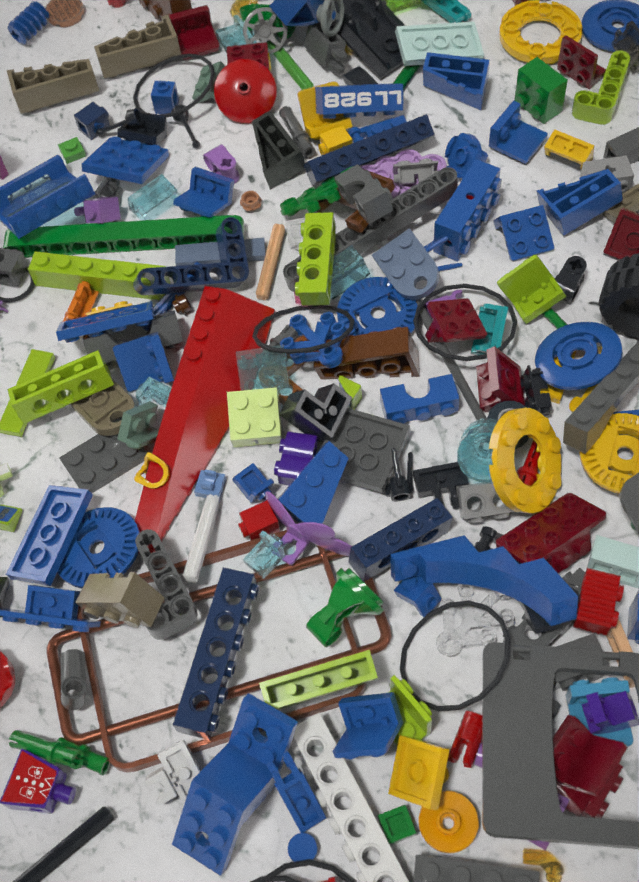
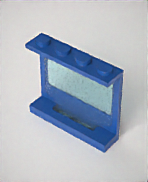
[0,154,95,239]

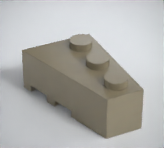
[75,572,165,628]

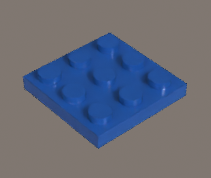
[81,137,169,184]

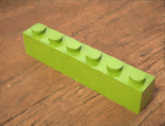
[28,251,170,300]

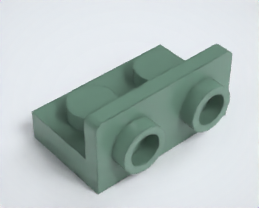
[117,401,159,449]

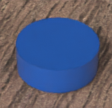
[288,833,318,862]

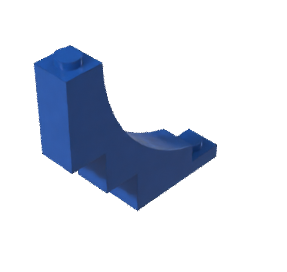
[390,535,578,626]

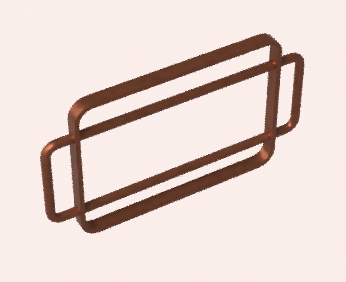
[47,530,391,773]

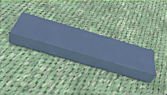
[175,238,266,266]

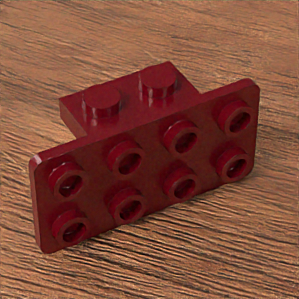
[496,493,606,573]

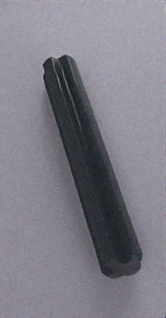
[13,806,114,882]

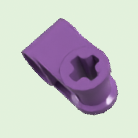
[203,144,240,184]

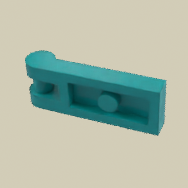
[421,0,472,23]

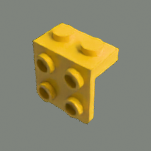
[297,81,352,140]

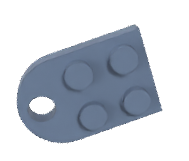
[372,228,439,300]

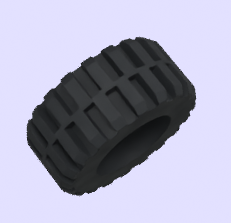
[598,253,639,340]

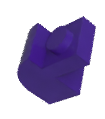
[582,691,639,734]

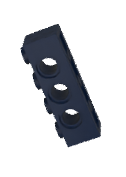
[348,498,453,582]

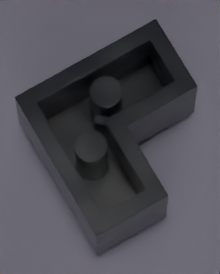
[279,383,352,442]

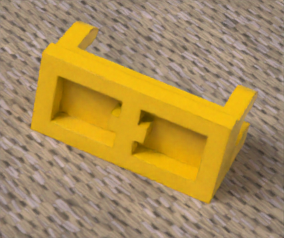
[544,129,595,169]

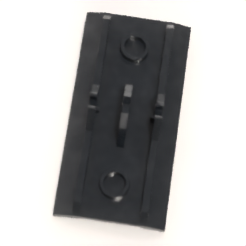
[330,0,406,80]

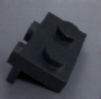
[117,109,167,145]

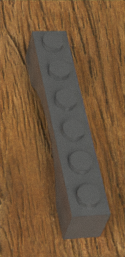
[563,340,639,454]

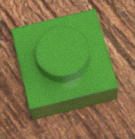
[57,137,86,164]

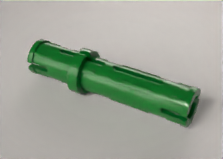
[9,730,84,769]

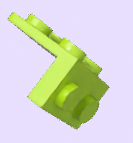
[497,255,566,324]

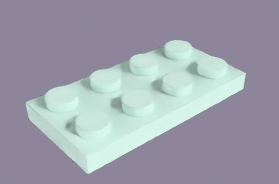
[395,22,484,66]

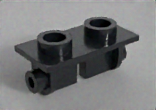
[520,365,553,417]

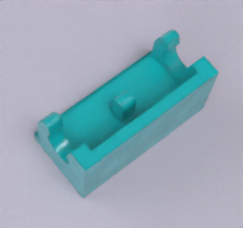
[471,304,508,355]

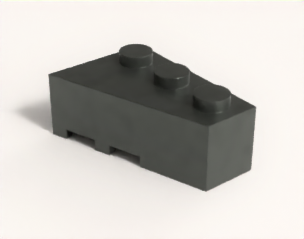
[252,111,305,190]

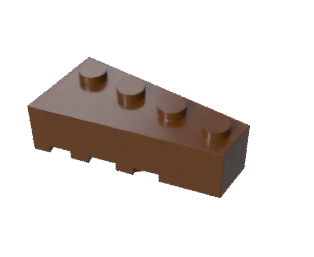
[314,327,420,380]

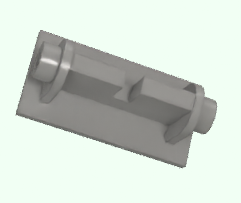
[393,159,438,185]

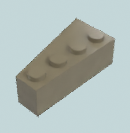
[6,59,100,114]

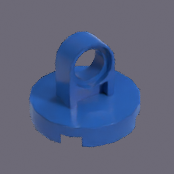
[445,133,488,178]

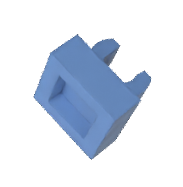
[194,469,226,500]

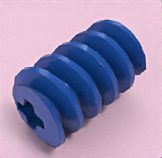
[8,1,49,45]

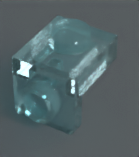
[243,531,285,579]

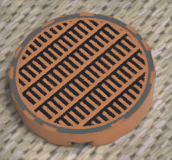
[45,0,85,27]

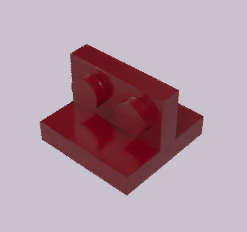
[603,208,639,259]
[476,346,525,412]

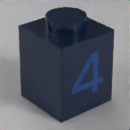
[74,102,110,141]

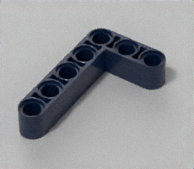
[133,217,249,295]

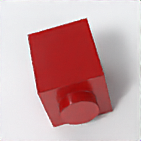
[238,500,280,541]

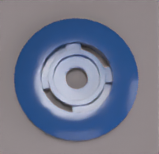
[582,0,639,52]
[337,277,419,337]
[535,322,623,390]
[58,507,140,588]

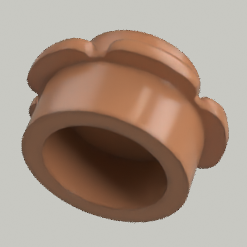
[240,191,262,211]

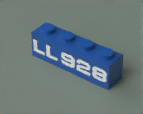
[315,83,403,118]

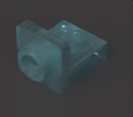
[135,377,171,405]

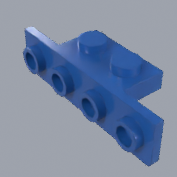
[0,585,101,632]

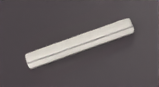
[183,494,221,583]

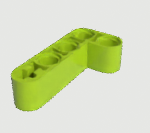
[572,51,630,125]

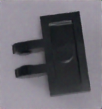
[413,461,469,509]

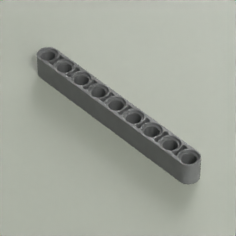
[283,167,458,292]

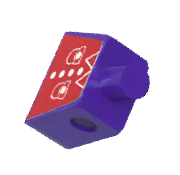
[0,749,76,814]

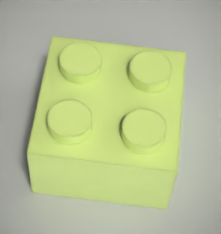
[227,387,282,447]

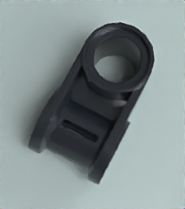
[555,256,587,303]

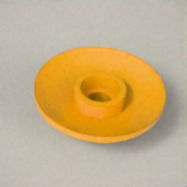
[419,791,479,853]

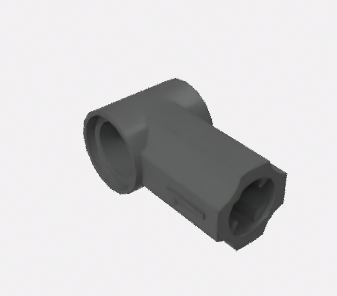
[60,649,87,710]

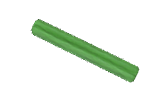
[267,39,314,90]

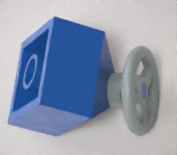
[269,0,344,37]

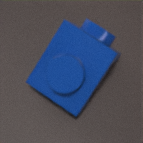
[232,463,274,503]
[394,576,441,617]

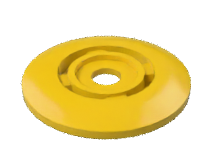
[579,413,639,494]

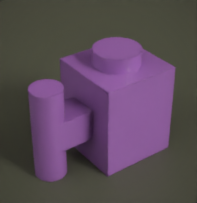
[74,197,121,223]

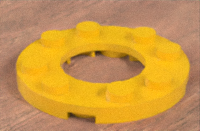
[499,0,582,64]
[489,408,561,513]

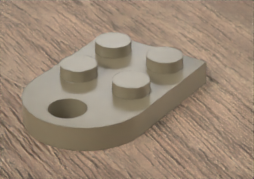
[69,379,136,436]

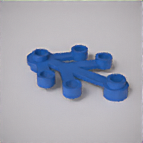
[280,312,347,368]

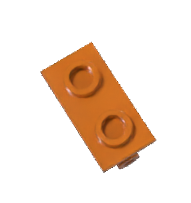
[62,281,99,322]

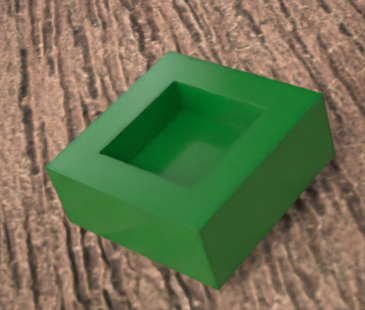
[378,805,417,846]

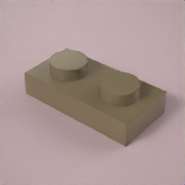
[603,184,639,223]

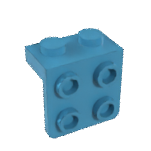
[565,677,633,747]

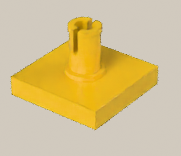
[388,735,449,810]

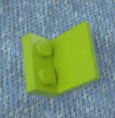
[388,675,432,746]

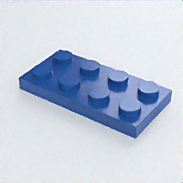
[56,301,154,343]
[6,485,93,586]

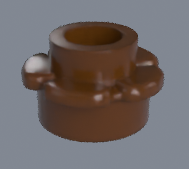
[172,293,192,315]

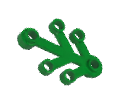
[280,166,354,217]

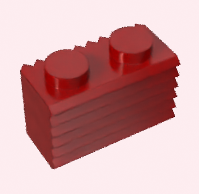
[573,568,624,635]

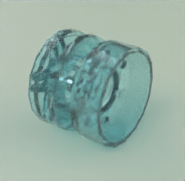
[457,419,498,482]

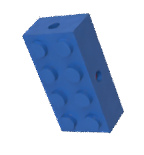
[433,159,502,262]

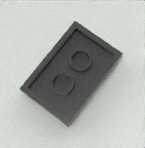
[59,420,147,493]

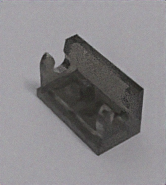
[611,20,639,74]

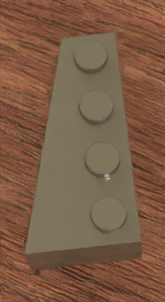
[94,14,181,78]

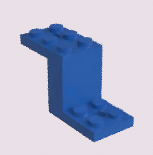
[172,693,298,876]

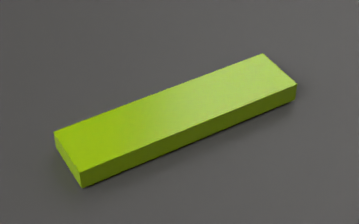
[0,349,55,437]

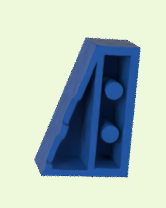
[423,52,490,110]
[536,169,623,235]
[278,441,348,524]

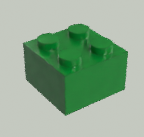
[514,57,568,124]

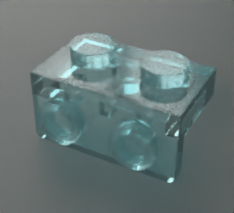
[215,15,256,53]

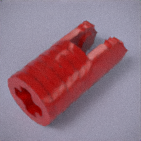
[447,711,482,768]

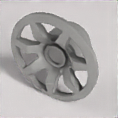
[243,7,287,54]

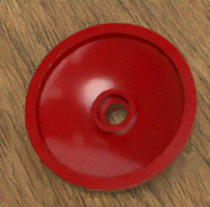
[214,59,277,124]

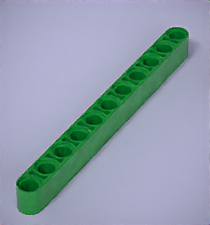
[3,215,244,258]

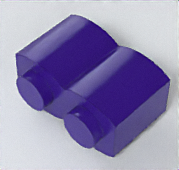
[274,431,318,485]

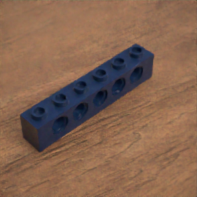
[304,114,435,186]
[173,567,259,740]

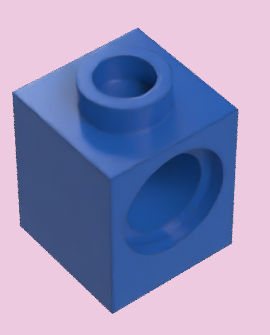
[151,80,179,114]

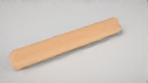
[256,223,285,300]

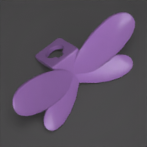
[265,491,352,565]

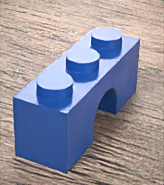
[380,374,460,424]

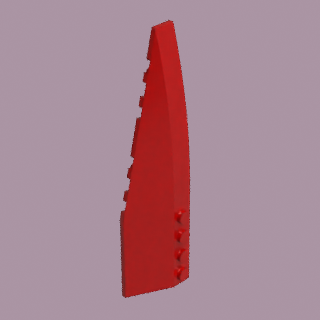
[135,286,275,554]

